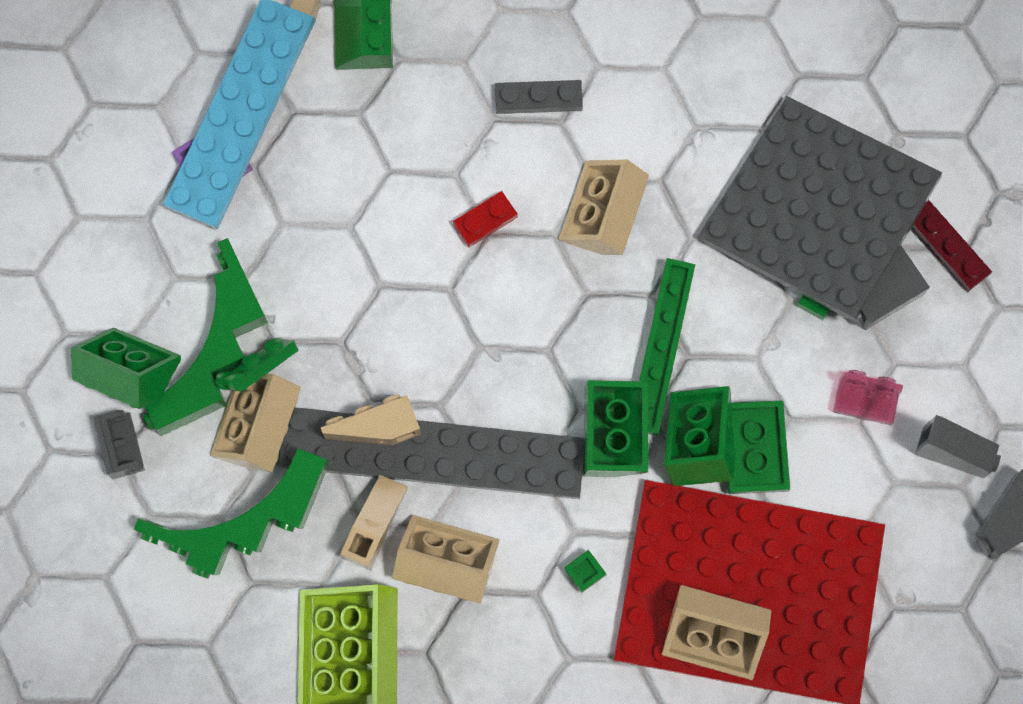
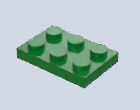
[727,401,790,494]

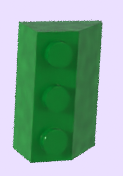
[335,0,393,70]
[71,328,181,409]
[584,380,648,477]

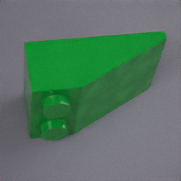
[664,386,735,486]

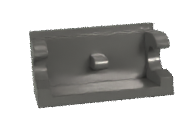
[93,410,145,480]

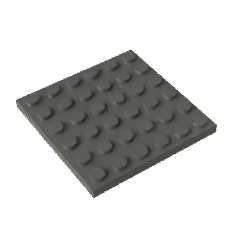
[698,96,943,322]

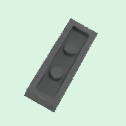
[495,80,583,114]

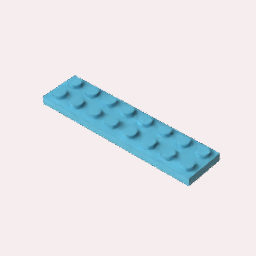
[163,0,316,229]

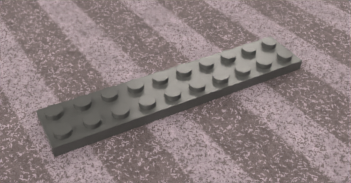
[279,407,584,499]

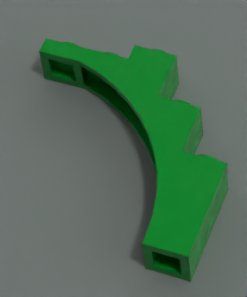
[133,448,330,579]

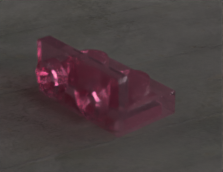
[833,370,903,426]

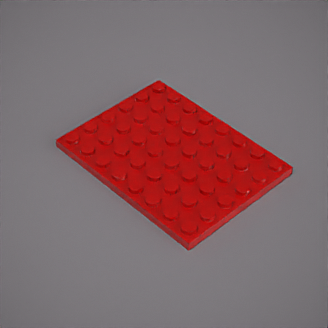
[613,480,885,704]

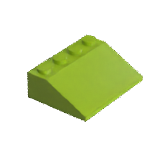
[298,584,398,704]

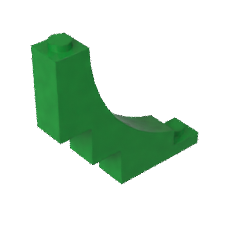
[143,238,268,436]

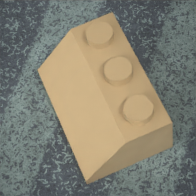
[559,159,649,255]
[210,374,301,472]
[392,515,500,604]
[662,585,771,680]

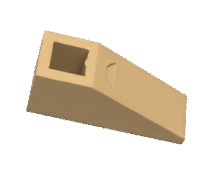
[321,394,421,445]
[340,475,408,571]

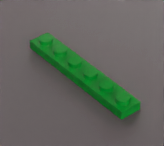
[639,258,696,436]

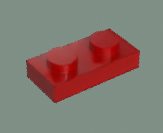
[453,191,518,248]

